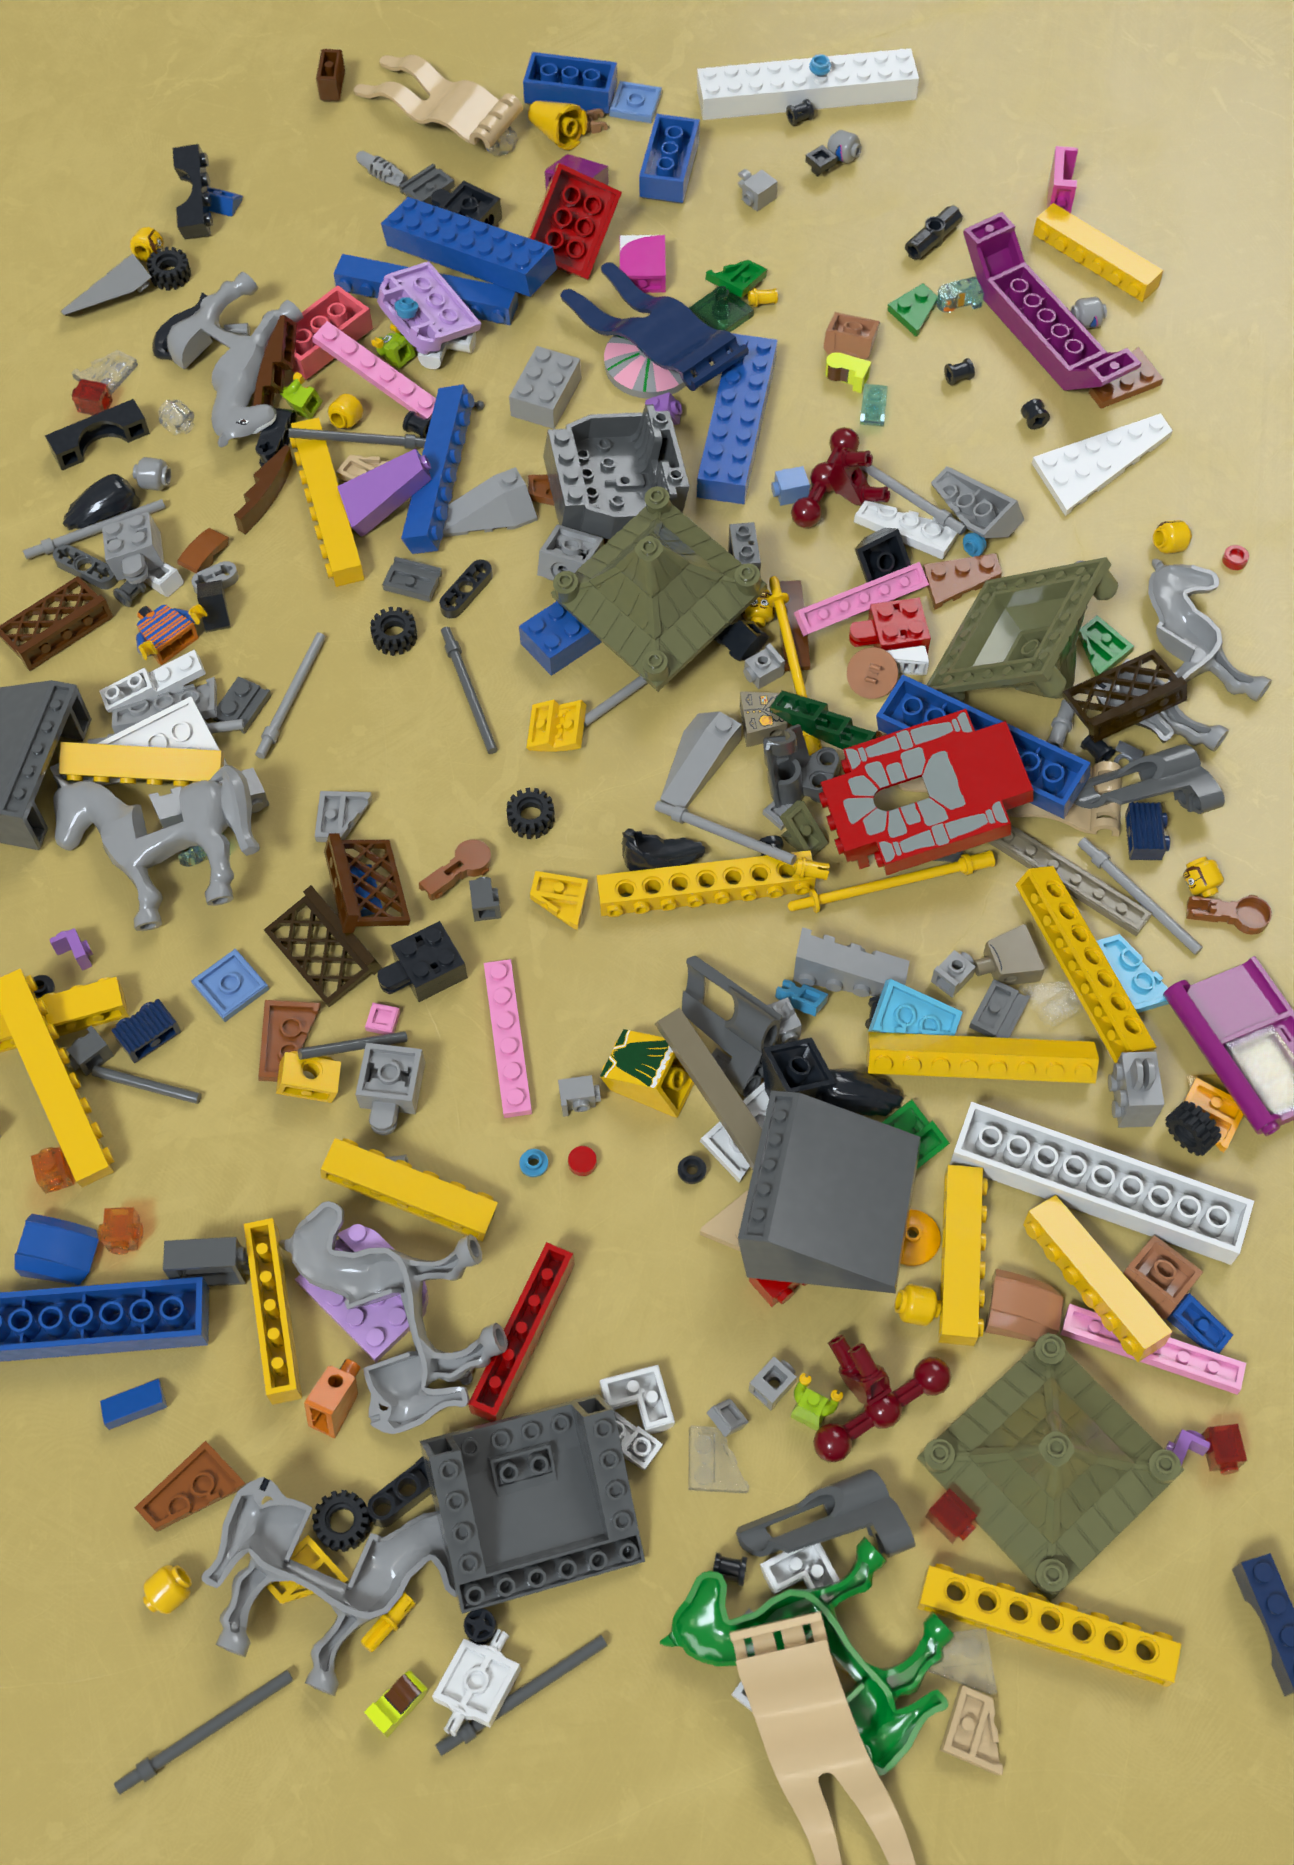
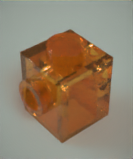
[31,1147,74,1194]
[98,1207,143,1255]

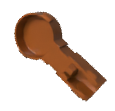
[419,839,491,901]
[1186,895,1272,935]

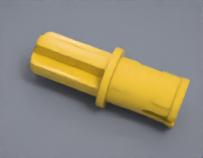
[361,1592,416,1652]

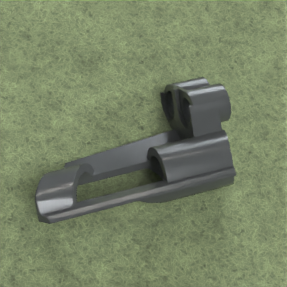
[765,724,840,808]
[1074,744,1225,814]
[682,956,782,1098]
[736,1469,916,1557]

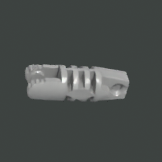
[356,151,408,188]

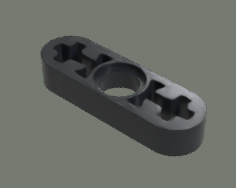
[439,559,493,618]

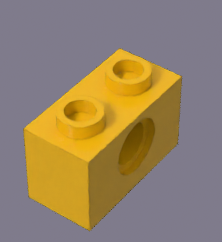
[276,1051,341,1103]

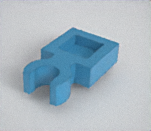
[775,979,828,1016]

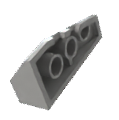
[931,466,1024,538]
[660,712,742,808]

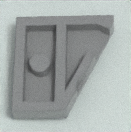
[315,791,372,842]

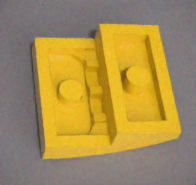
[526,699,587,752]

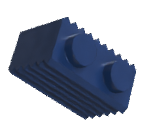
[1125,802,1170,860]
[111,999,181,1063]

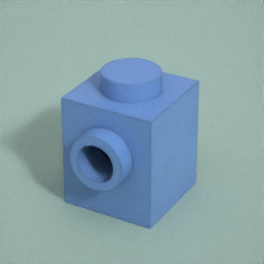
[771,466,810,506]

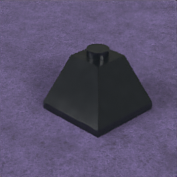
[855,528,911,583]
[761,1037,836,1099]

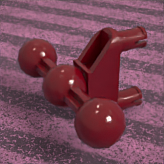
[791,427,891,529]
[813,1335,952,1462]

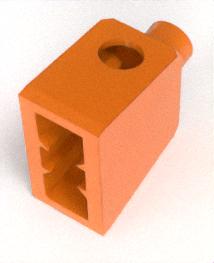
[304,1359,361,1439]

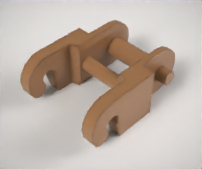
[586,109,608,134]

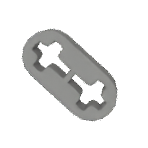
[191,561,239,594]

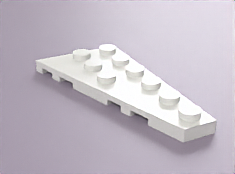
[1032,414,1172,516]
[50,696,228,786]

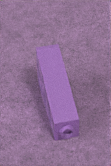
[337,449,431,537]

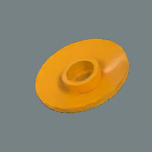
[901,1209,941,1266]

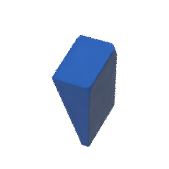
[1167,1293,1233,1354]

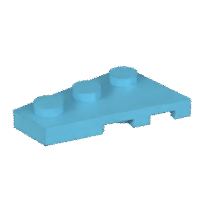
[1097,934,1169,1013]
[868,979,963,1036]

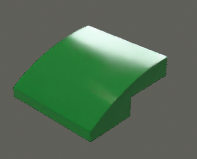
[881,1099,950,1170]

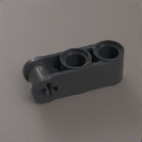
[255,407,296,467]
[368,1456,431,1528]

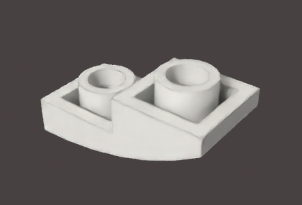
[614,1411,663,1470]

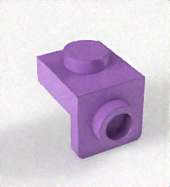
[645,392,682,425]
[49,928,93,971]
[1165,1429,1211,1465]

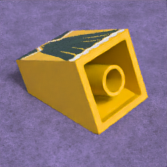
[600,1029,694,1118]

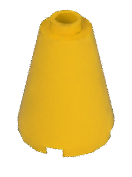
[528,101,588,150]

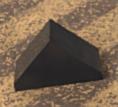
[197,580,231,632]

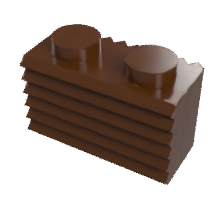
[316,49,345,101]

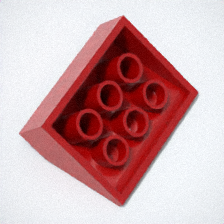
[528,163,622,280]

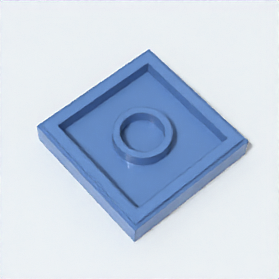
[609,81,662,123]
[191,948,269,1022]

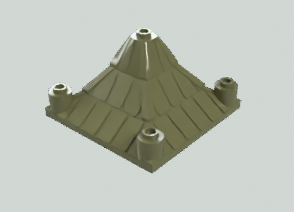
[551,486,767,692]
[927,557,1119,703]
[917,1332,1184,1602]

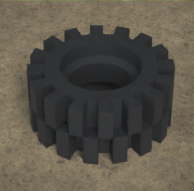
[147,247,191,291]
[370,607,418,656]
[506,788,555,839]
[1165,1101,1221,1156]
[312,1490,372,1552]

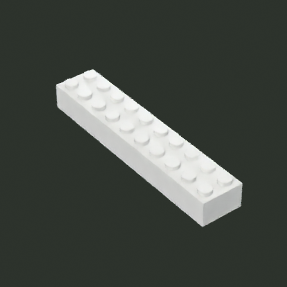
[697,49,919,120]
[950,1102,1254,1265]

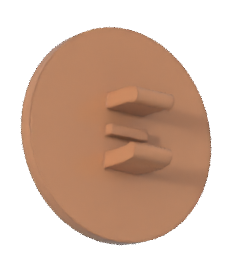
[847,647,898,699]

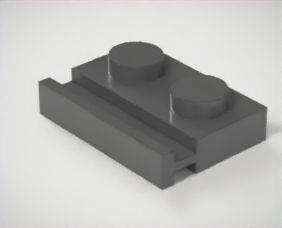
[400,164,455,204]
[382,557,442,602]
[213,676,271,734]
[969,979,1030,1038]

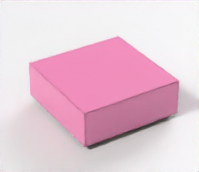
[365,1003,400,1035]

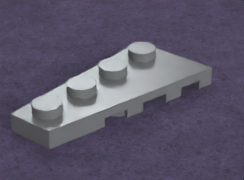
[112,677,217,733]

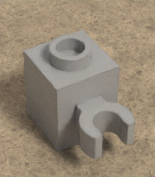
[738,169,777,212]
[767,997,802,1045]

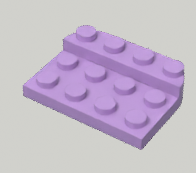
[377,261,481,354]
[295,1224,428,1363]

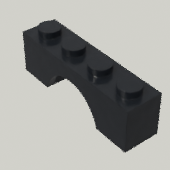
[172,144,213,240]
[45,399,150,471]
[714,620,770,661]

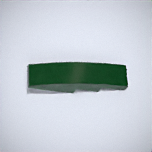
[769,691,876,750]

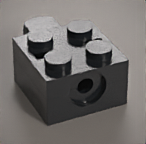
[431,181,502,226]
[377,921,468,1002]

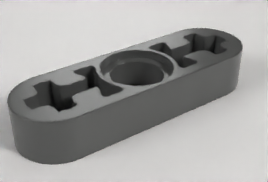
[53,544,118,590]

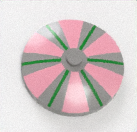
[604,335,695,399]

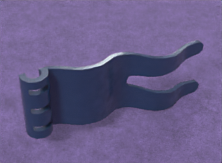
[560,262,749,391]

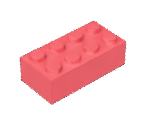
[292,285,373,381]

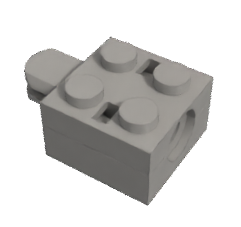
[102,512,165,584]
[537,524,604,581]
[355,1043,425,1135]
[1108,1051,1164,1128]

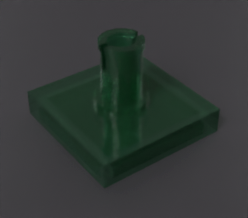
[689,286,754,332]

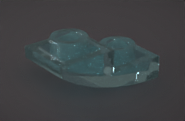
[860,384,888,426]

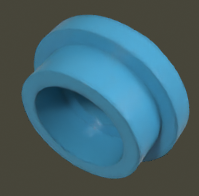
[809,54,831,76]
[395,297,418,319]
[963,532,986,557]
[519,1149,548,1177]

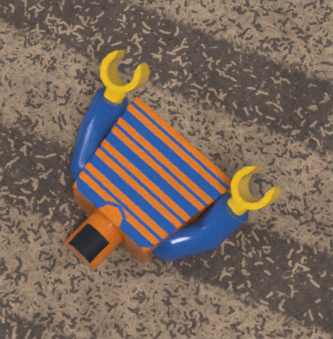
[136,604,208,665]

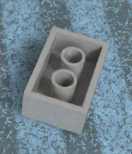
[509,346,581,429]

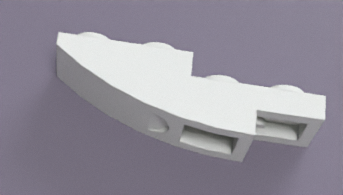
[99,650,206,713]

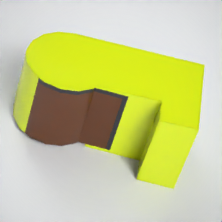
[825,352,871,393]
[364,1670,428,1738]

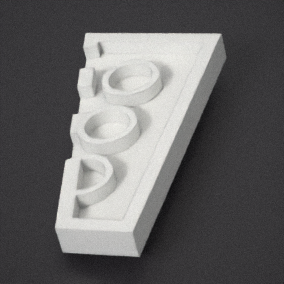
[854,500,964,559]
[700,1082,769,1183]

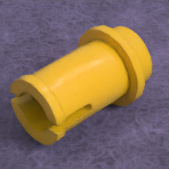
[748,288,778,307]
[794,857,830,881]

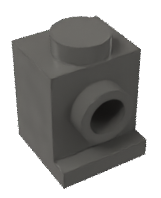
[469,877,501,922]
[67,1026,114,1076]

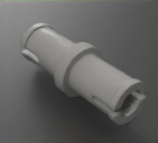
[1047,699,1075,749]

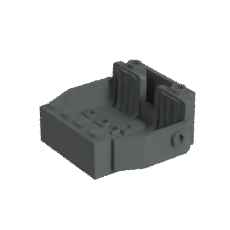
[543,404,690,540]

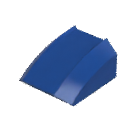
[14,1214,99,1285]

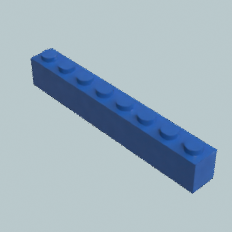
[333,254,518,325]
[401,384,474,554]

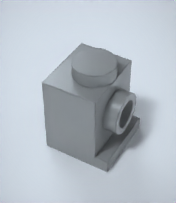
[743,643,785,689]
[931,950,976,998]
[558,1075,601,1117]
[749,1357,797,1411]

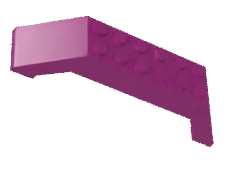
[963,212,1142,391]

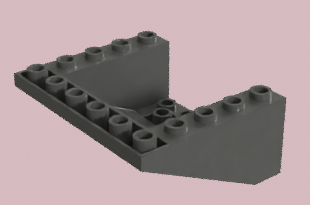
[0,680,92,850]
[738,1090,921,1294]
[420,1394,645,1614]

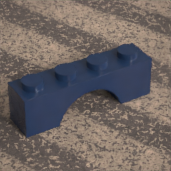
[1232,1553,1294,1697]

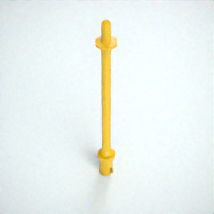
[767,576,823,756]
[787,850,995,913]

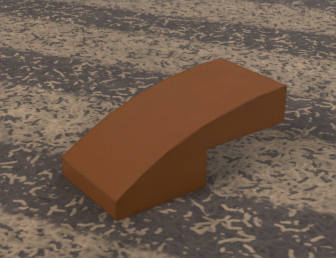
[177,528,229,573]

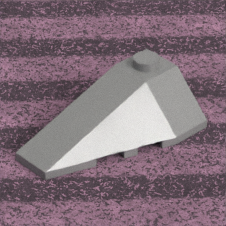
[60,254,151,315]
[443,467,538,537]

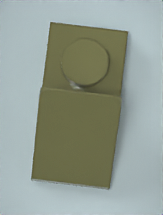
[780,800,828,858]

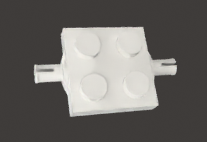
[432,1629,521,1736]

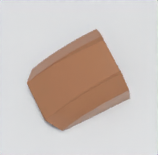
[823,312,880,360]
[1123,1235,1203,1319]
[985,1269,1063,1342]

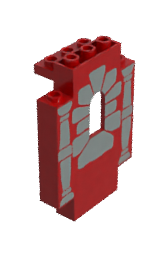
[818,709,1033,876]

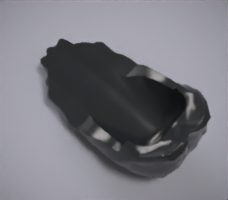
[63,474,140,530]
[621,828,705,871]
[816,1068,904,1116]

